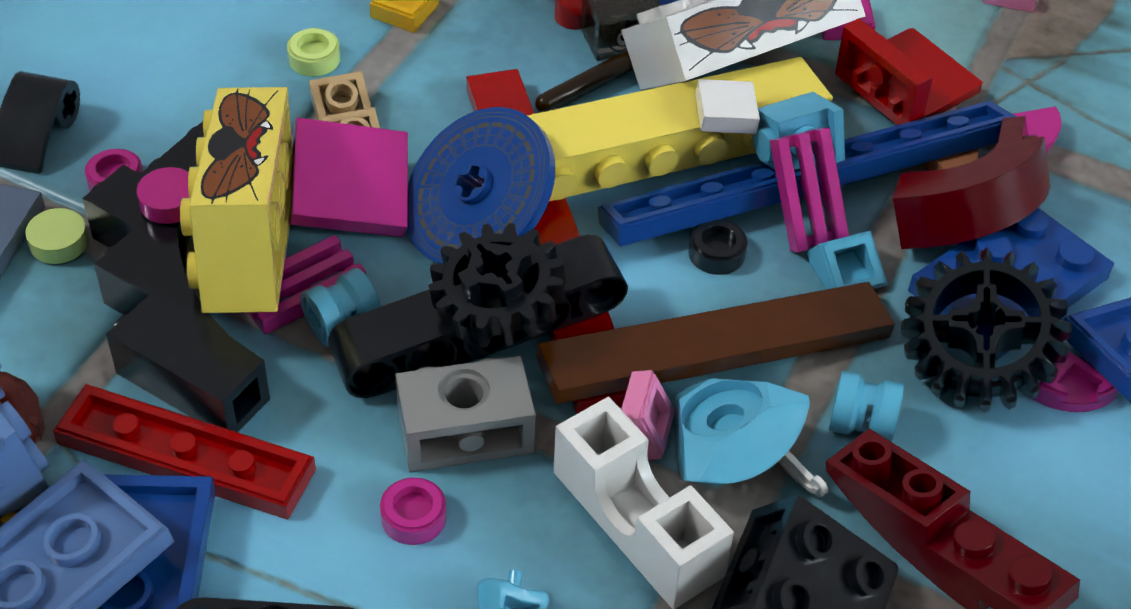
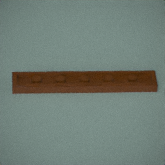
[536,282,895,404]

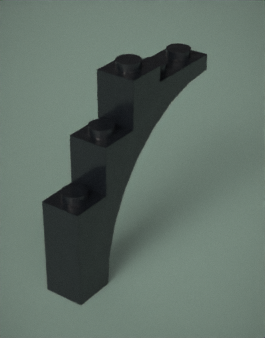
[82,121,270,432]

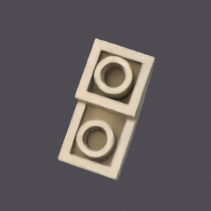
[309,71,380,128]

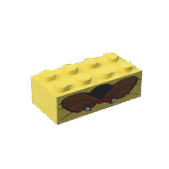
[180,87,293,313]

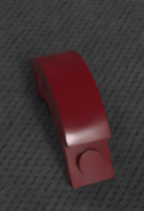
[893,116,1051,249]

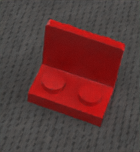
[835,18,983,125]

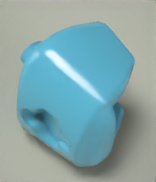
[477,570,549,609]

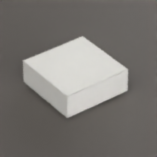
[695,79,760,134]

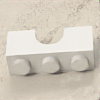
[553,396,734,609]

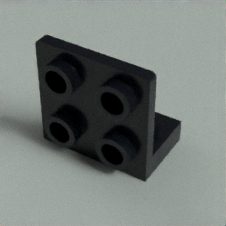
[712,494,898,609]

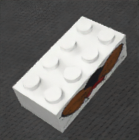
[621,0,865,90]

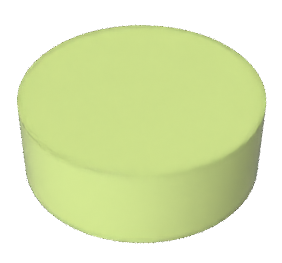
[287,28,340,76]
[25,208,89,264]

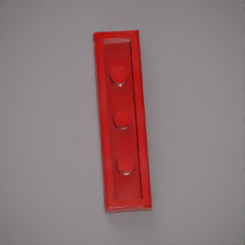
[53,384,316,520]

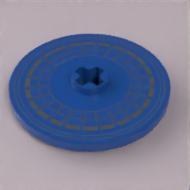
[407,107,556,264]

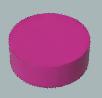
[85,149,143,191]
[137,167,189,224]
[380,477,446,545]

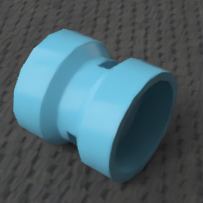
[300,268,381,347]
[828,370,904,442]

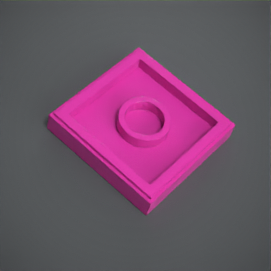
[289,117,408,237]

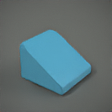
[806,230,888,290]

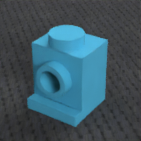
[753,92,845,170]

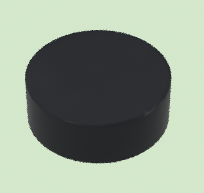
[688,220,747,275]

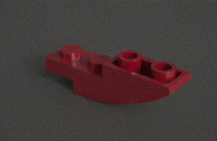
[826,428,1080,609]

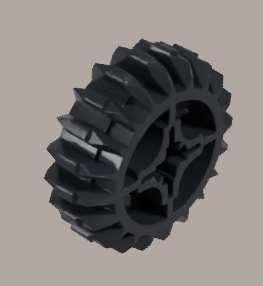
[901,247,1072,413]

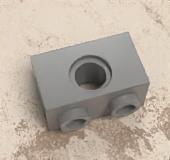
[395,356,536,472]

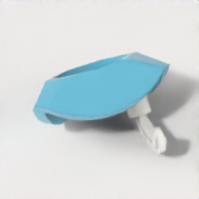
[675,378,829,497]

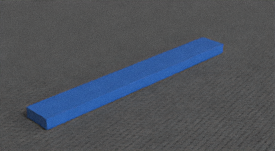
[597,100,1017,247]

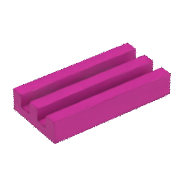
[770,128,849,253]
[246,235,366,335]

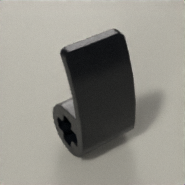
[0,71,80,174]

